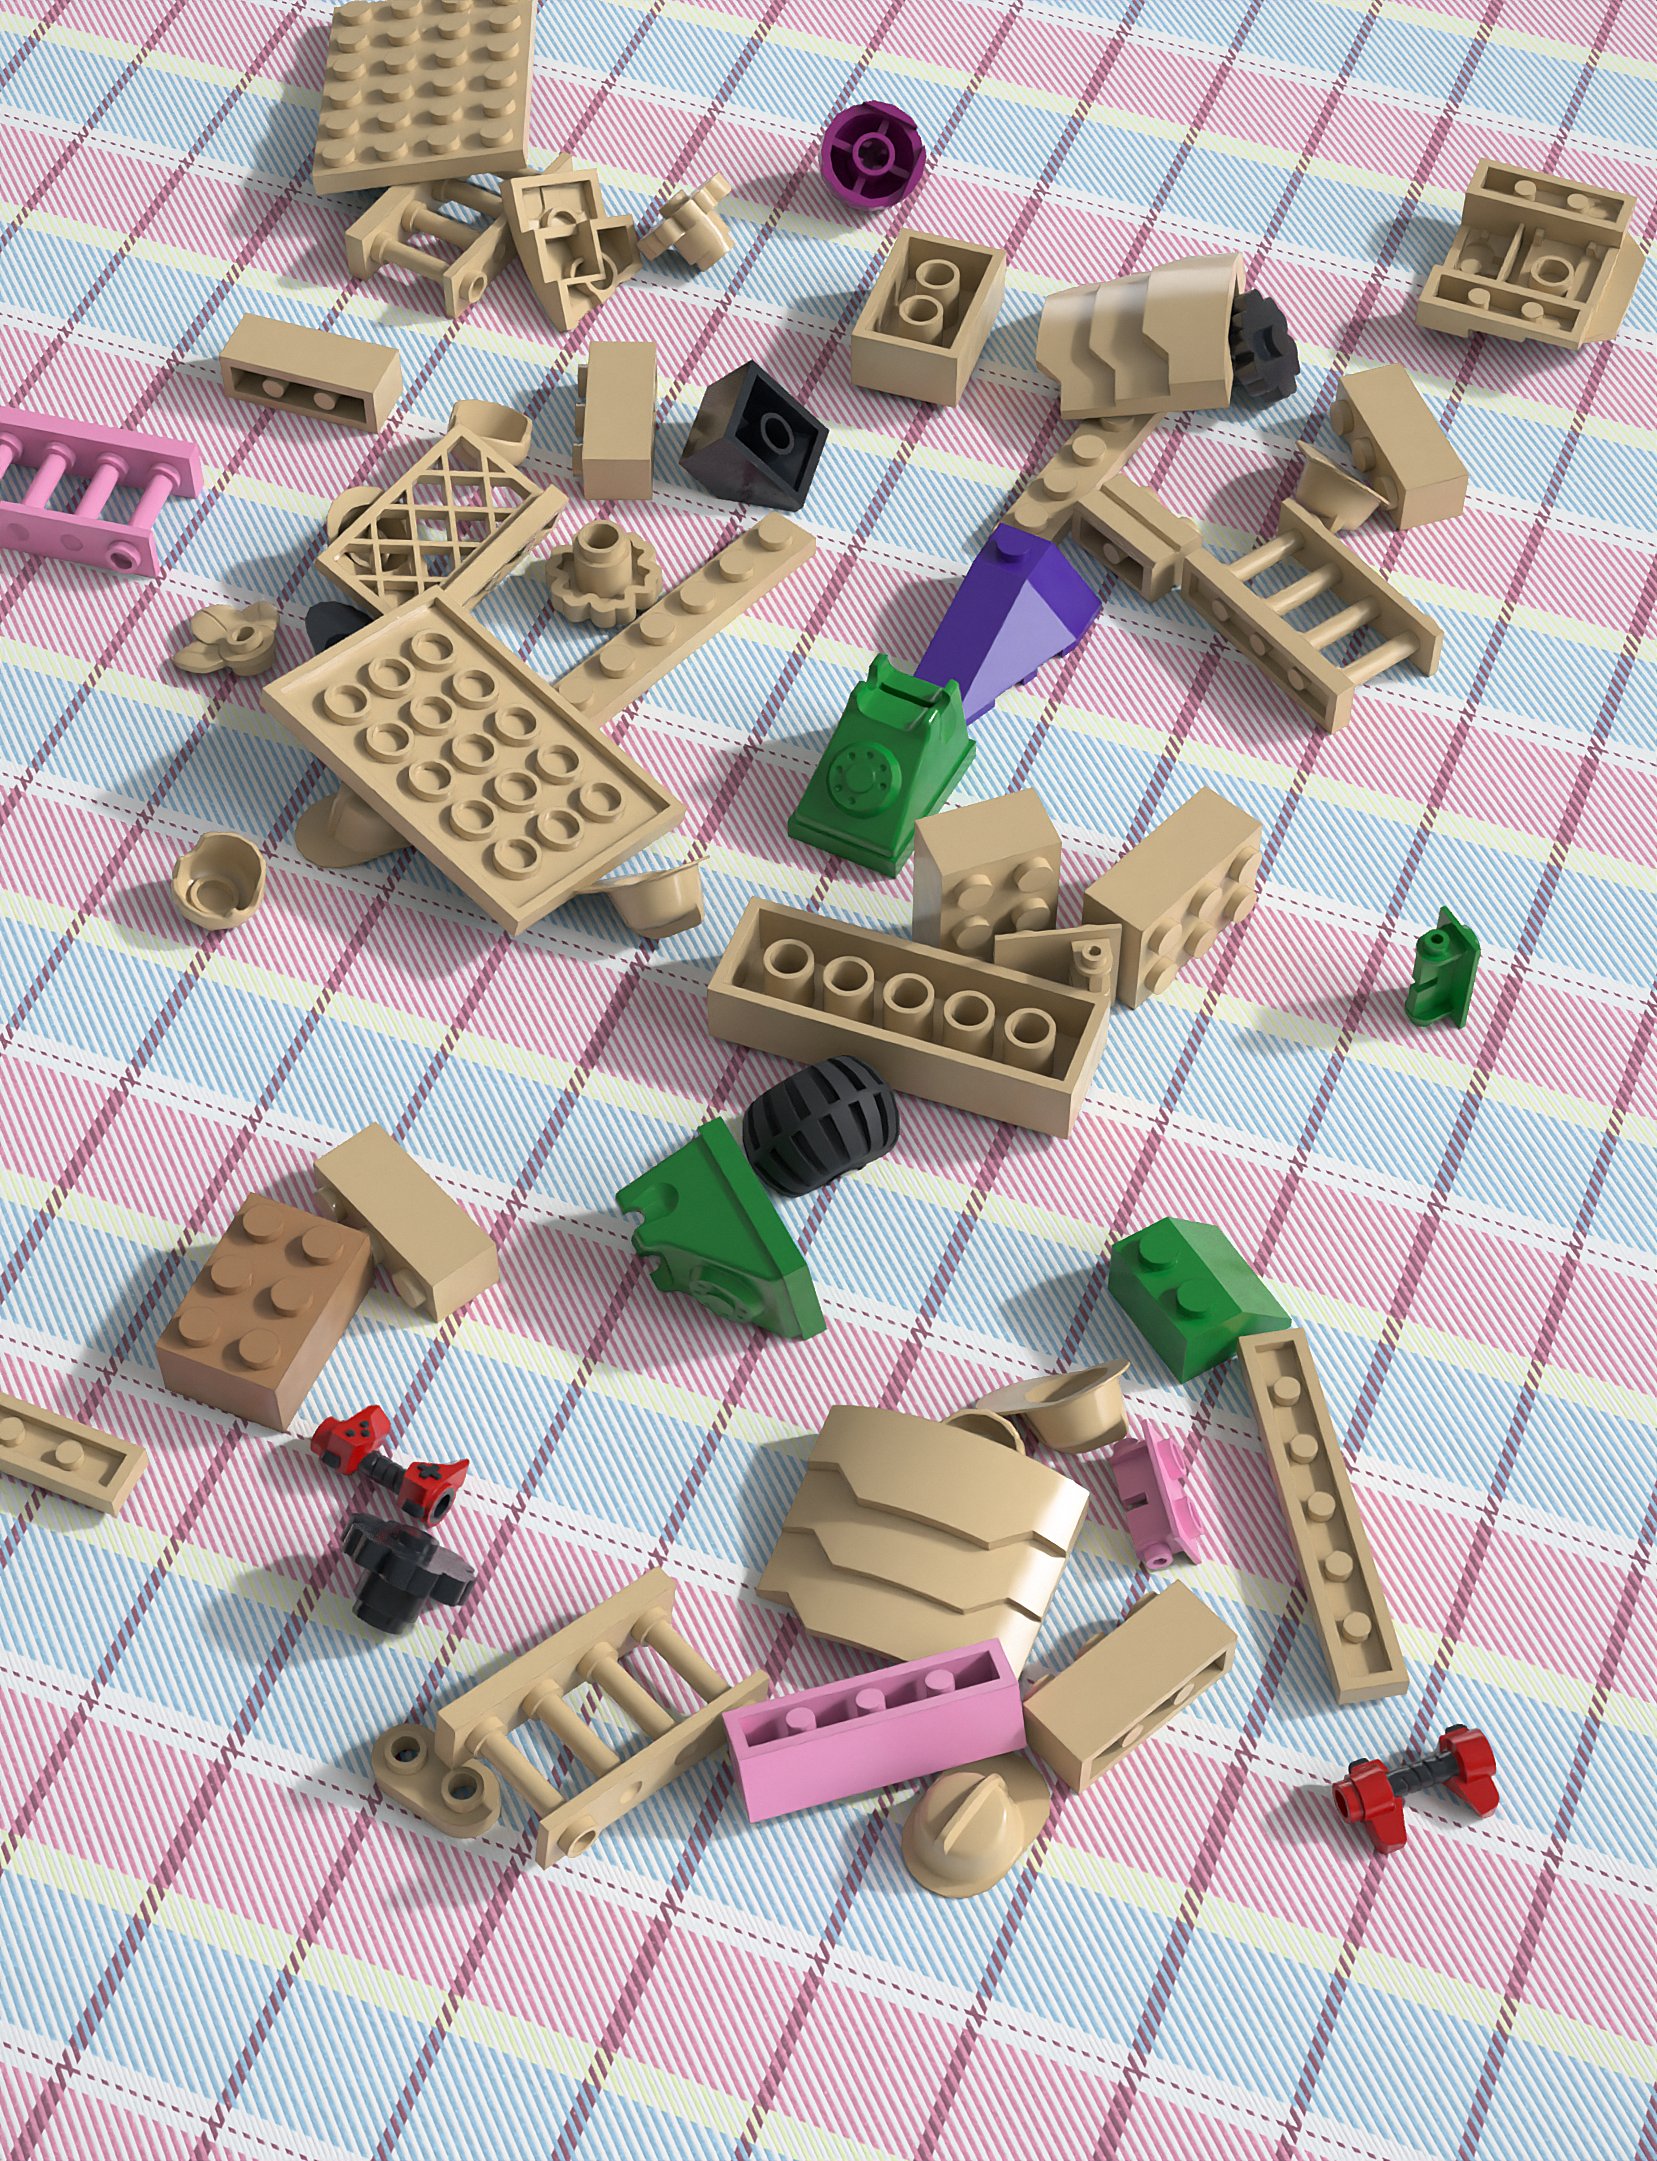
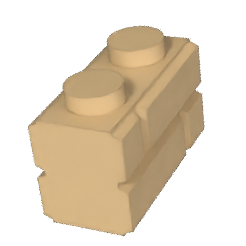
[1071,472,1203,603]

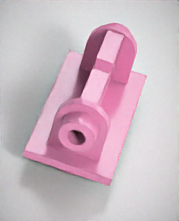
[1109,1419,1204,1569]

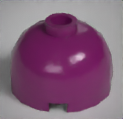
[818,100,927,212]

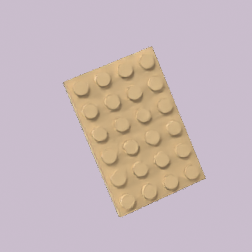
[312,0,538,195]
[259,584,687,937]

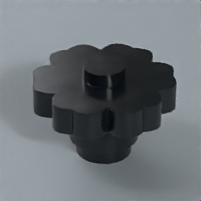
[1228,289,1300,405]
[339,1512,477,1635]

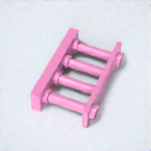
[0,405,204,579]

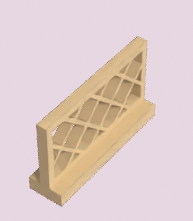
[313,422,570,620]

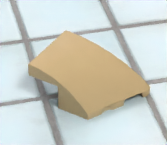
[498,168,643,332]

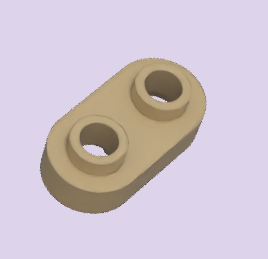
[371,1723,502,1839]

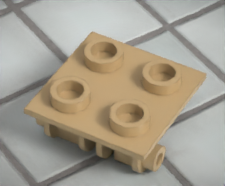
[993,923,1122,1007]

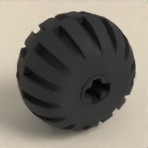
[742,1055,900,1198]

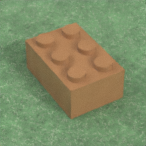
[154,1192,376,1433]

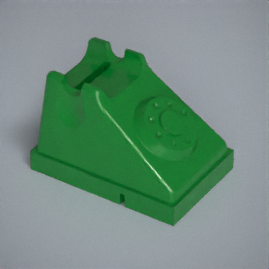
[787,653,976,879]
[615,1116,827,1341]

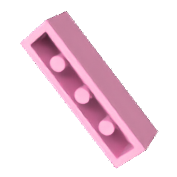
[722,1638,1027,1824]

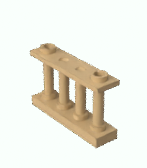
[344,151,573,320]
[1180,497,1445,735]
[434,1565,770,1871]

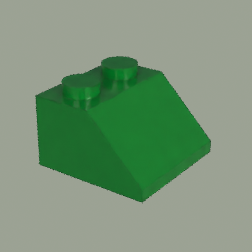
[1107,1216,1292,1385]

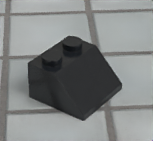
[678,359,830,512]

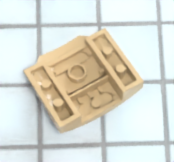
[1415,157,1646,351]
[1035,252,1246,420]
[756,1405,1090,1683]

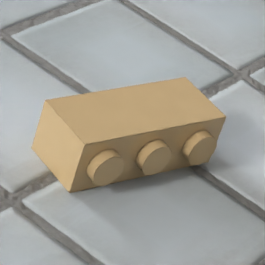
[219,312,404,434]
[572,341,658,500]
[1330,362,1469,531]
[313,1121,500,1323]
[1022,1579,1238,1795]

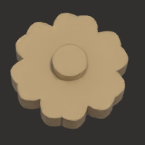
[636,171,736,272]
[545,520,663,628]

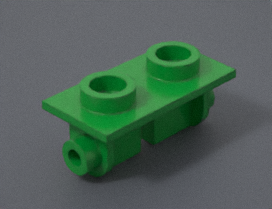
[1404,905,1481,1029]

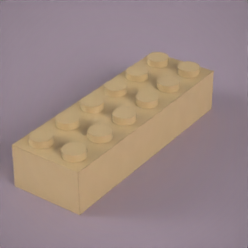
[707,896,1111,1140]

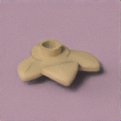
[172,601,280,676]

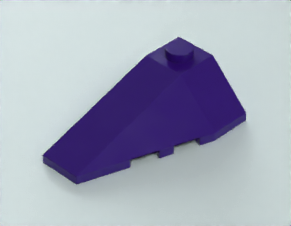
[913,522,1102,727]

